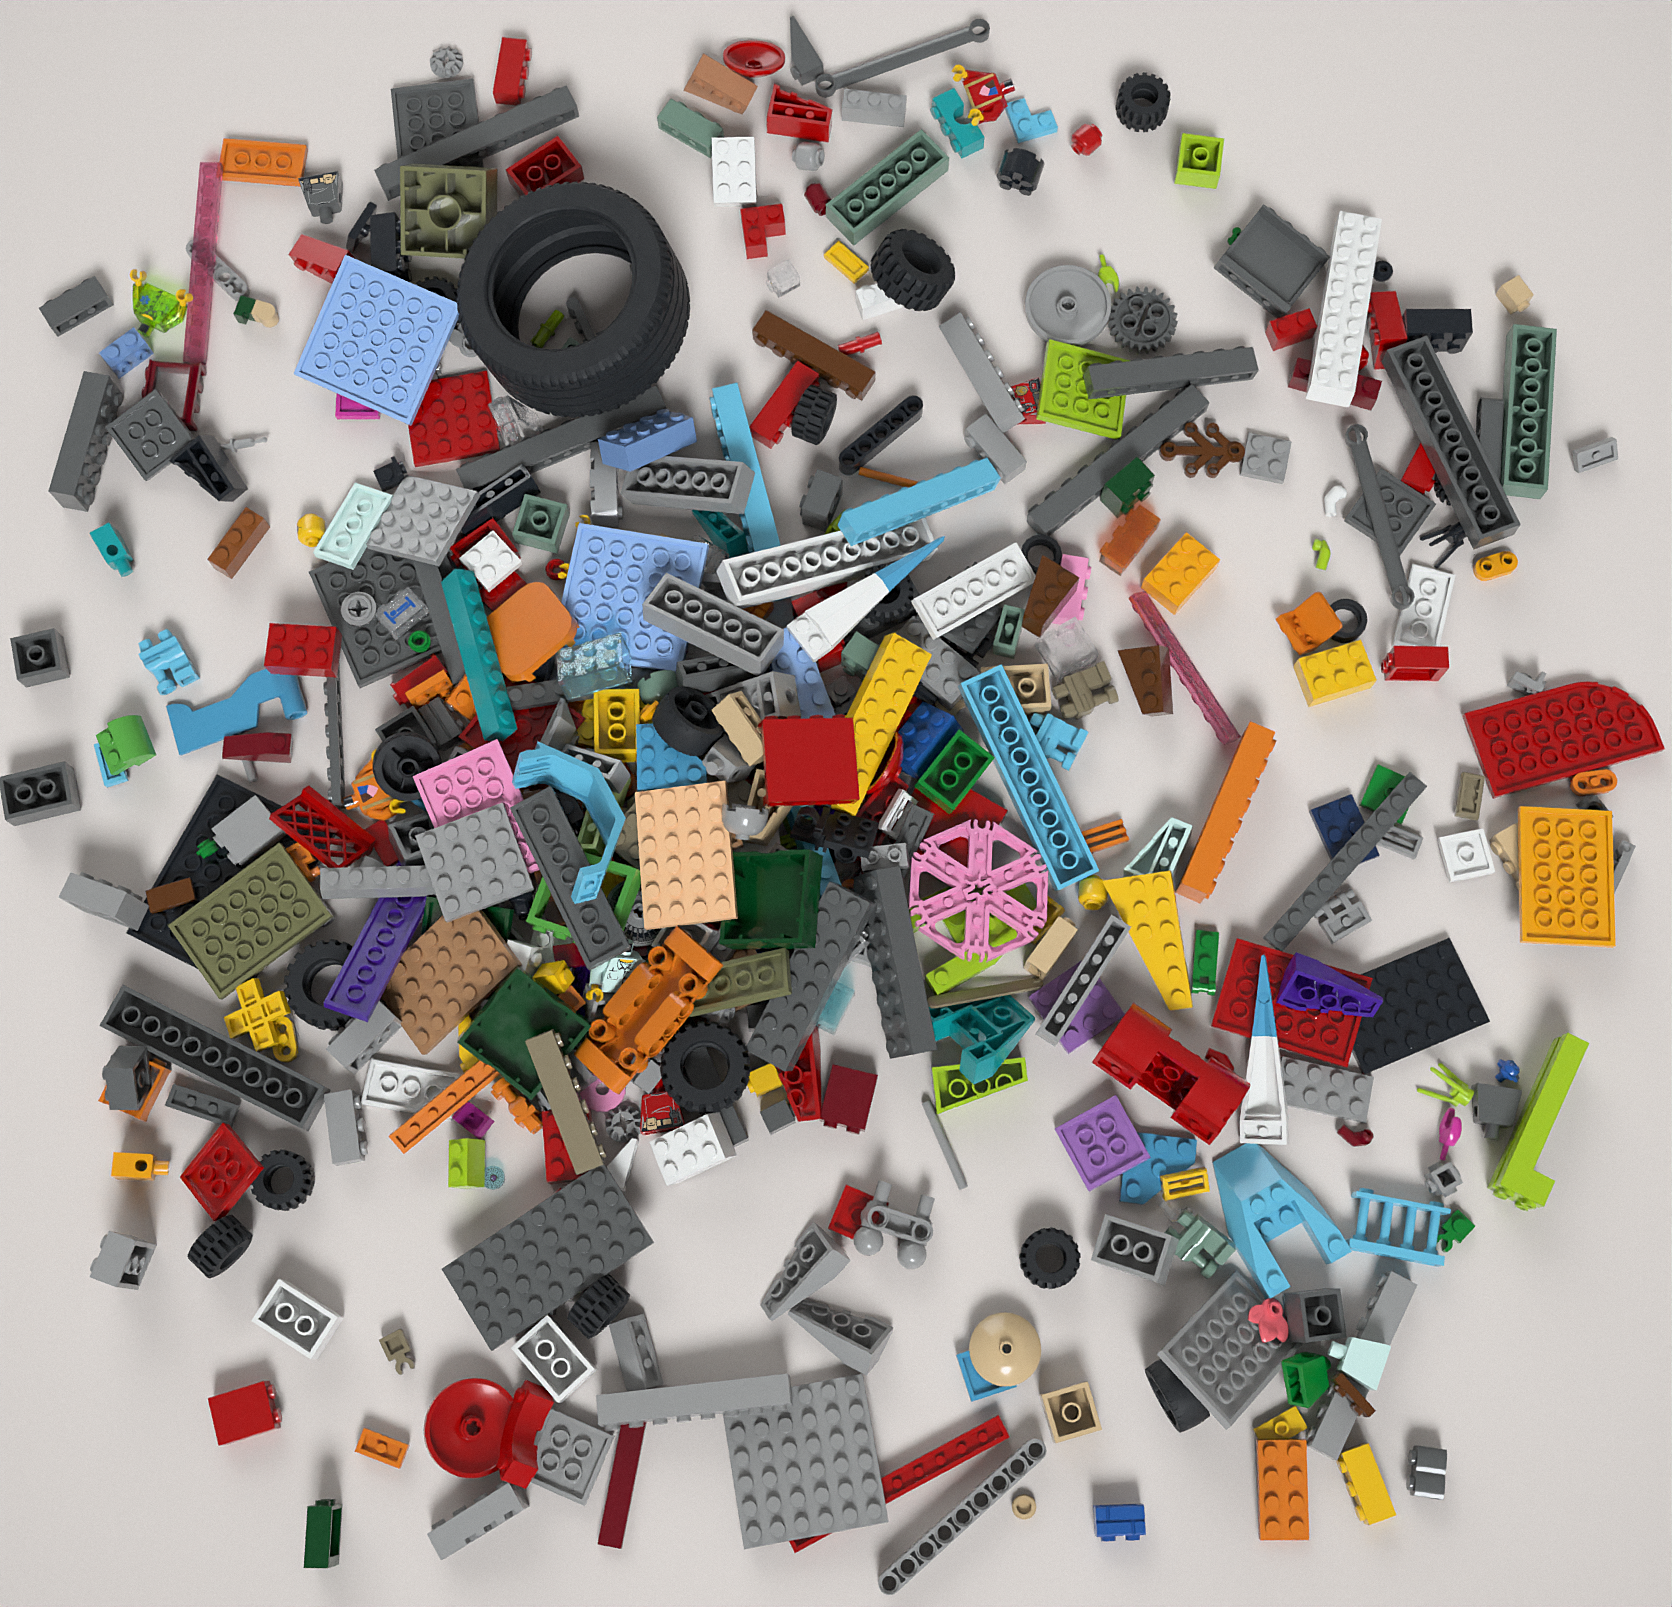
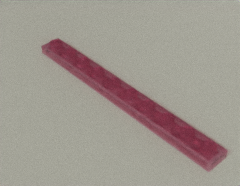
[183,162,223,365]

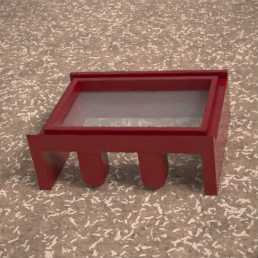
[141,359,207,431]

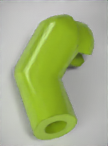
[1312,539,1331,571]

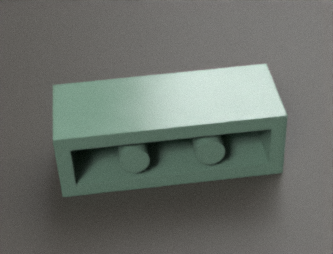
[657,99,724,159]

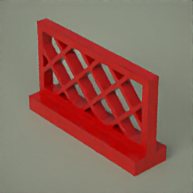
[269,785,376,868]

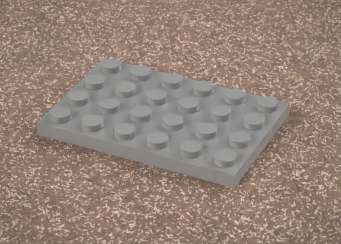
[1157,1271,1303,1430]

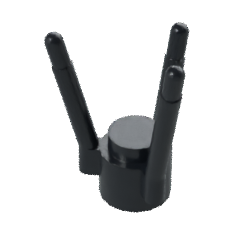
[1420,522,1467,569]

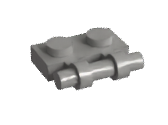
[1314,889,1372,944]

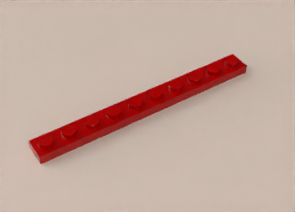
[789,1415,1010,1553]

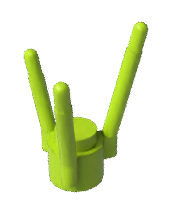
[1417,1063,1474,1107]

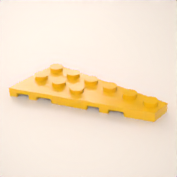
[1102,870,1193,1011]

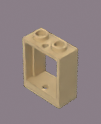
[1024,916,1078,981]

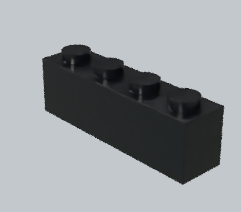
[461,464,541,537]

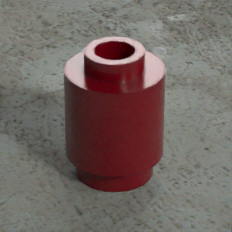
[804,183,832,216]

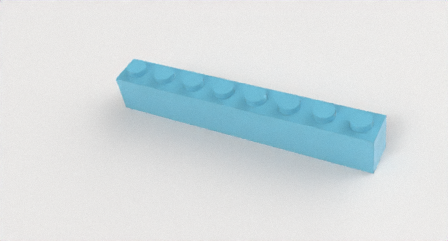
[838,458,1001,546]

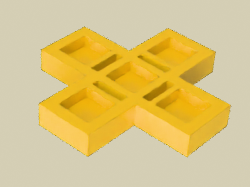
[224,978,291,1052]

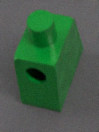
[1281,1352,1331,1408]

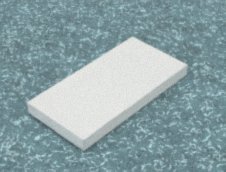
[1392,564,1456,647]
[361,1058,461,1121]

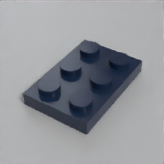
[1309,794,1380,864]

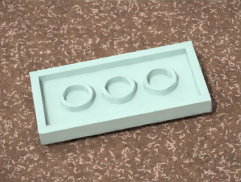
[313,483,393,570]

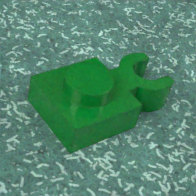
[1437,1209,1475,1252]

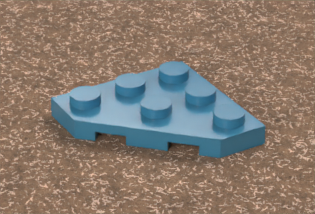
[636,724,707,792]
[1119,1132,1197,1205]

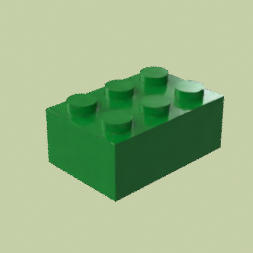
[914,729,995,815]

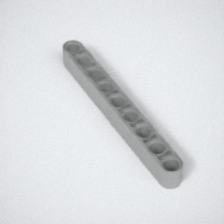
[878,1438,1047,1595]

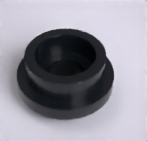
[1373,261,1393,282]

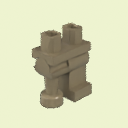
[1052,661,1119,720]

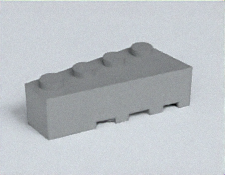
[427,1481,530,1560]

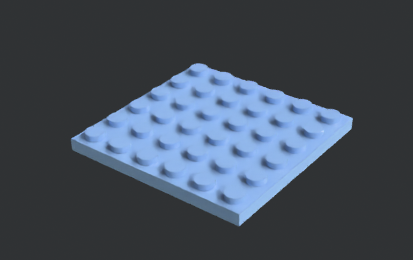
[294,255,459,426]
[557,523,709,673]

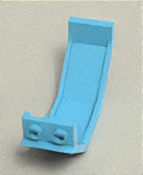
[512,741,626,904]

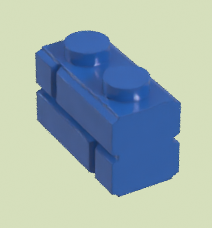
[1093,1503,1146,1541]

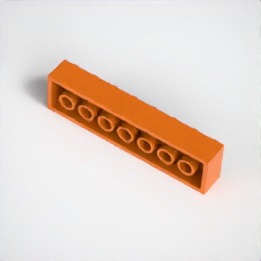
[1175,721,1277,904]

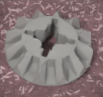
[430,46,463,78]
[341,592,377,627]
[605,1105,641,1143]

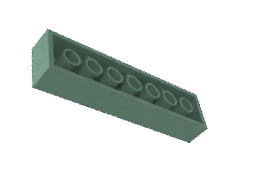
[1500,324,1557,499]

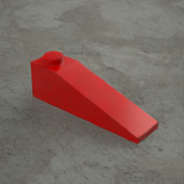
[775,1026,822,1122]

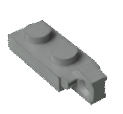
[1613,840,1636,894]

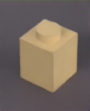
[1496,275,1534,315]

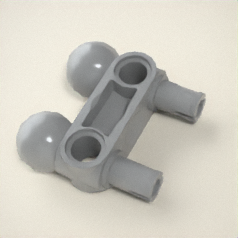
[854,1181,935,1269]

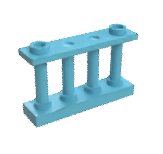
[1345,1188,1451,1267]

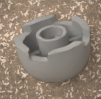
[722,803,769,840]

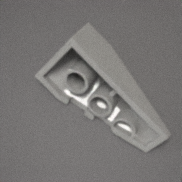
[760,1222,851,1321]
[788,1299,894,1375]

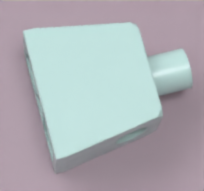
[1328,1337,1391,1390]

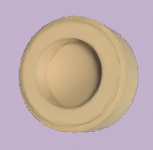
[1012,1494,1036,1520]

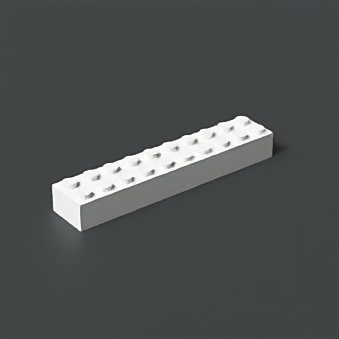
[1306,211,1382,407]
[716,518,938,609]

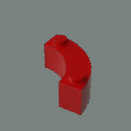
[497,1380,554,1489]

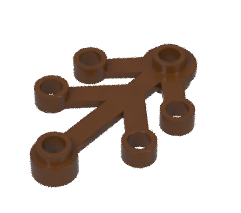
[1159,422,1245,478]

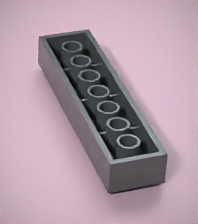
[853,866,937,1059]
[746,882,876,1071]

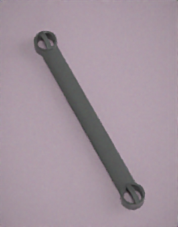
[815,19,990,98]
[1344,424,1415,610]

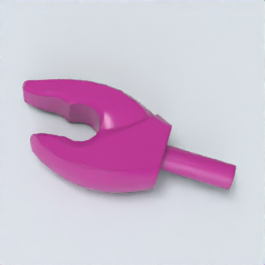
[1439,1108,1462,1161]

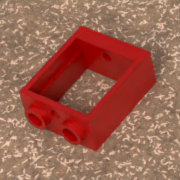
[450,518,521,588]
[1381,646,1449,681]

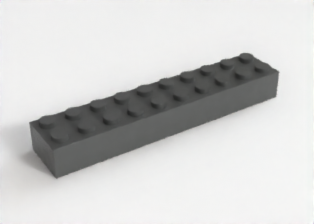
[1382,336,1521,550]
[99,985,331,1131]

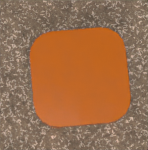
[487,582,579,683]

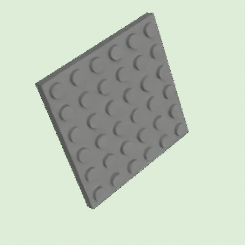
[723,1374,889,1549]

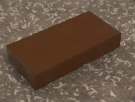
[145,878,197,914]

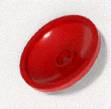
[723,40,785,78]
[866,732,903,794]

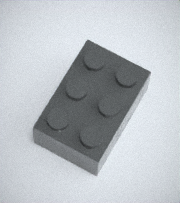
[0,761,81,826]

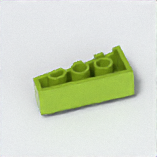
[931,1057,1028,1114]

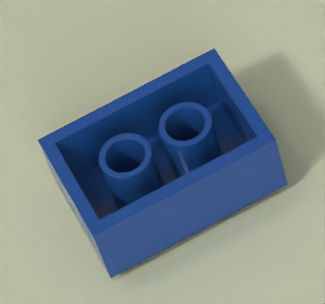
[898,702,964,780]

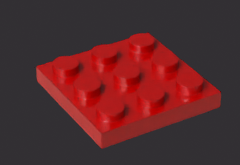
[180,1123,264,1222]

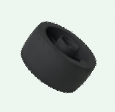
[652,686,724,756]
[372,732,442,801]
[1145,1359,1210,1433]

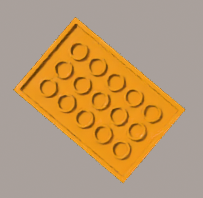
[1518,806,1616,948]

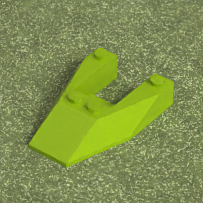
[909,883,1036,996]

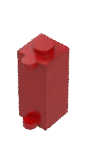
[390,653,451,709]

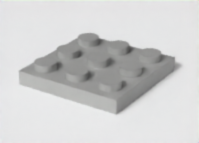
[531,1408,615,1506]

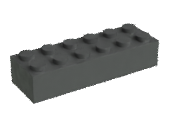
[48,371,123,512]

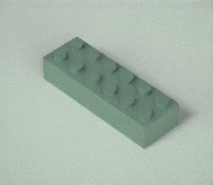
[826,129,949,246]

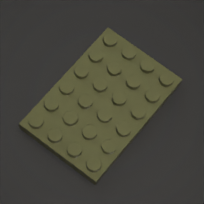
[168,843,334,1000]

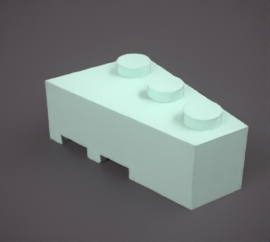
[1123,817,1193,878]

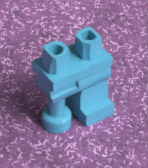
[138,629,200,695]
[1029,712,1089,771]

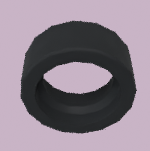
[1021,534,1062,575]
[1330,599,1368,643]

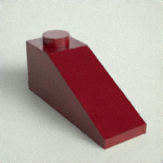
[222,732,293,763]

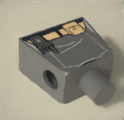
[298,171,343,224]

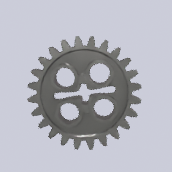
[1108,287,1178,354]

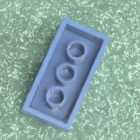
[598,409,697,472]

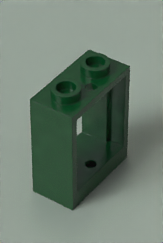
[304,1499,343,1568]

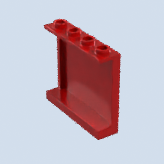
[758,714,860,807]
[887,788,1008,868]

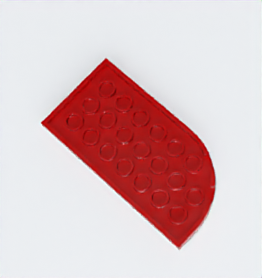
[1462,681,1665,799]

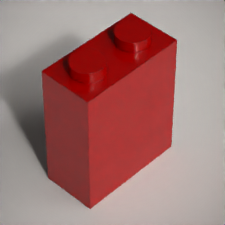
[208,1381,282,1446]

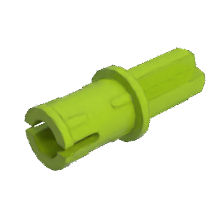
[530,310,564,348]

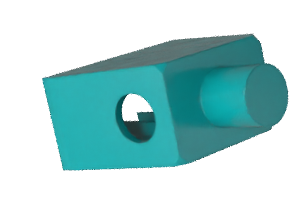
[89,522,134,577]

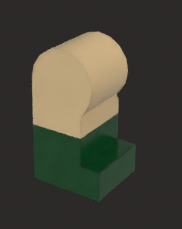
[233,295,279,328]

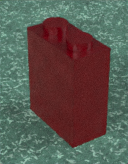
[819,1064,878,1135]

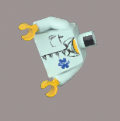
[586,939,646,1002]

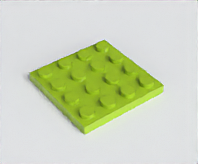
[1036,339,1130,440]

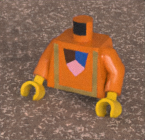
[343,749,406,821]

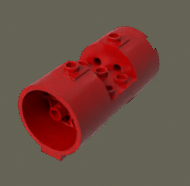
[1092,1002,1251,1145]

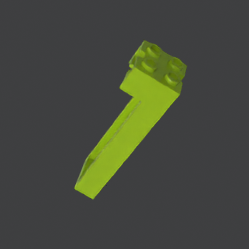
[1487,1032,1589,1211]

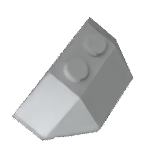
[540,698,579,751]

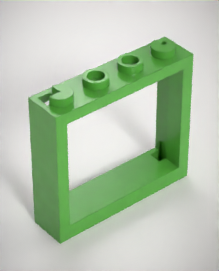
[526,853,641,943]

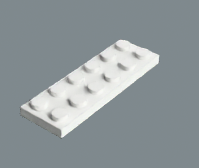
[911,542,1036,640]

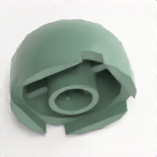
[637,670,678,705]

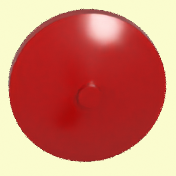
[423,1378,514,1478]

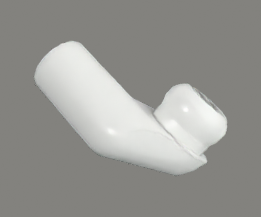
[1324,485,1347,517]

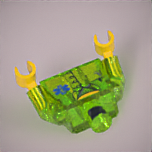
[130,269,193,338]

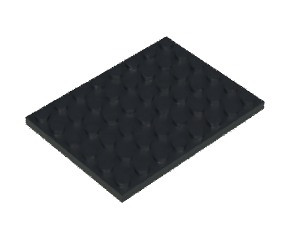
[126,774,336,980]

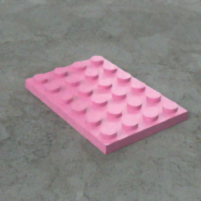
[413,739,539,874]

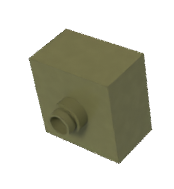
[400,164,497,259]

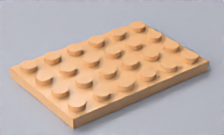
[635,781,738,930]

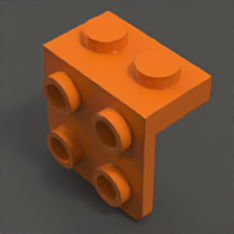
[1276,592,1342,656]

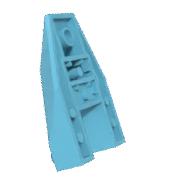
[1212,1143,1352,1299]

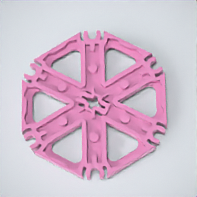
[908,819,1048,963]

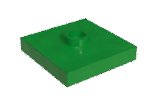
[1359,764,1409,824]

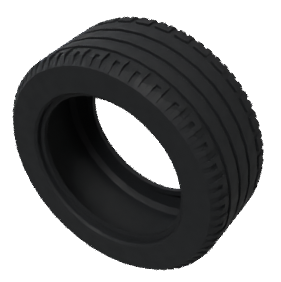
[457,182,690,418]

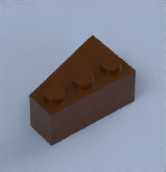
[1021,555,1080,638]
[1117,645,1173,717]

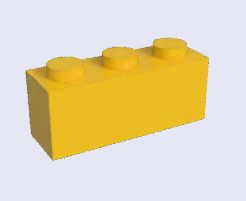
[1336,1443,1396,1525]

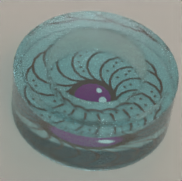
[485,1166,505,1190]

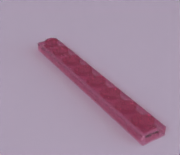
[1128,591,1241,745]

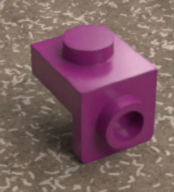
[452,1101,495,1140]

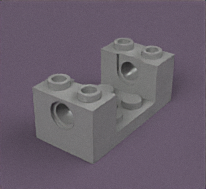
[706,671,802,739]

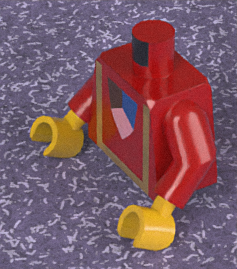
[952,64,1015,126]

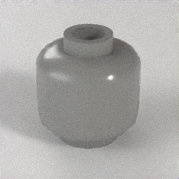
[792,142,825,171]

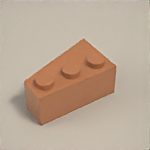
[683,53,758,115]

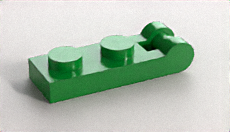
[1191,930,1219,996]

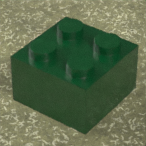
[1100,457,1155,519]

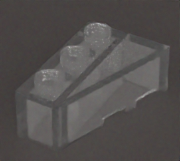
[488,395,545,446]

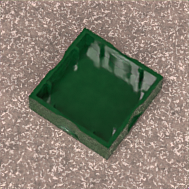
[719,849,823,950]
[457,965,591,1100]

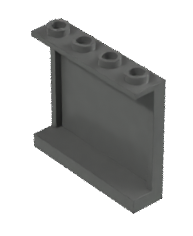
[1214,204,1330,319]

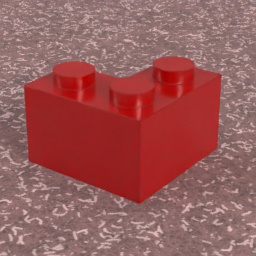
[740,204,786,259]

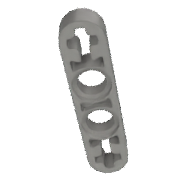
[186,239,250,301]

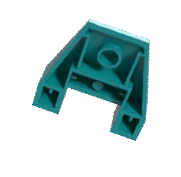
[929,995,1035,1084]

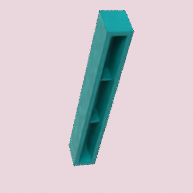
[441,569,517,741]

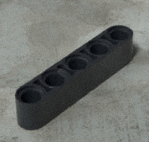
[839,395,923,475]

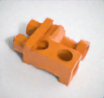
[491,1077,543,1134]

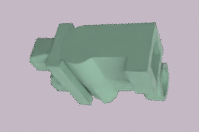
[1164,1210,1236,1279]

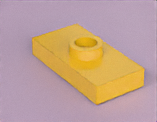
[1253,1406,1308,1439]

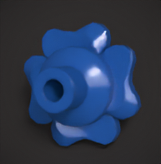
[1495,1059,1520,1083]

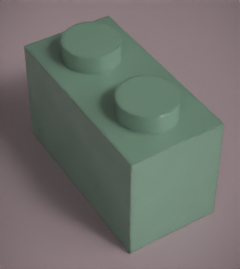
[993,604,1025,659]

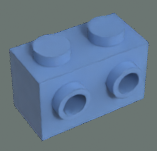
[99,327,154,379]

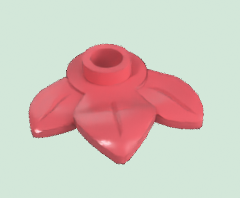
[1248,1298,1288,1343]

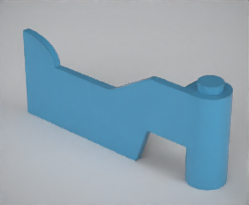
[166,669,308,756]

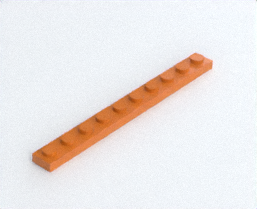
[389,984,586,1154]

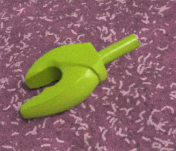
[1098,254,1119,293]

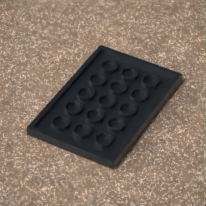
[1352,937,1490,1075]

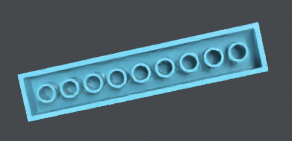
[709,383,792,602]
[958,664,1099,891]

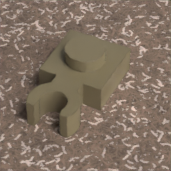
[379,1329,415,1375]

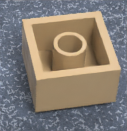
[1039,1381,1102,1443]

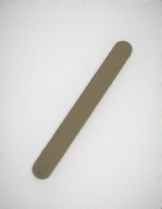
[927,977,1043,1008]

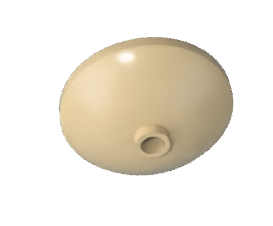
[969,1312,1041,1386]

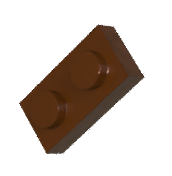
[1330,1373,1376,1417]

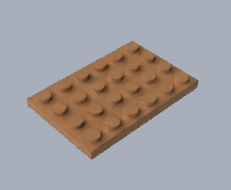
[381,910,522,1055]

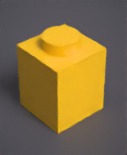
[533,960,575,994]
[747,1064,783,1097]

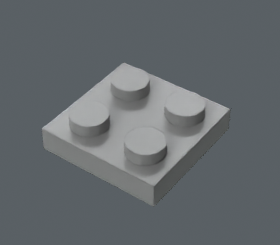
[1240,433,1292,484]

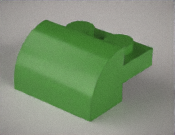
[96,715,156,775]

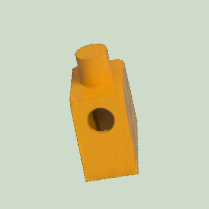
[111,1152,170,1181]

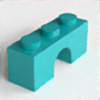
[930,88,985,159]

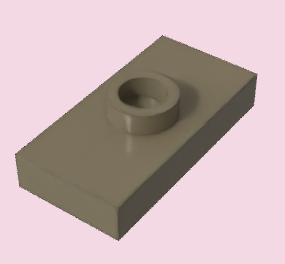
[1454,772,1485,821]

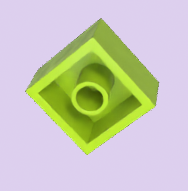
[1174,133,1224,189]

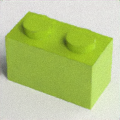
[448,1138,485,1189]

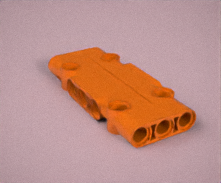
[573,926,724,1095]

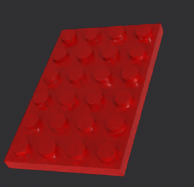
[1211,938,1373,1068]

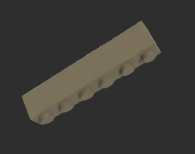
[525,1029,607,1175]

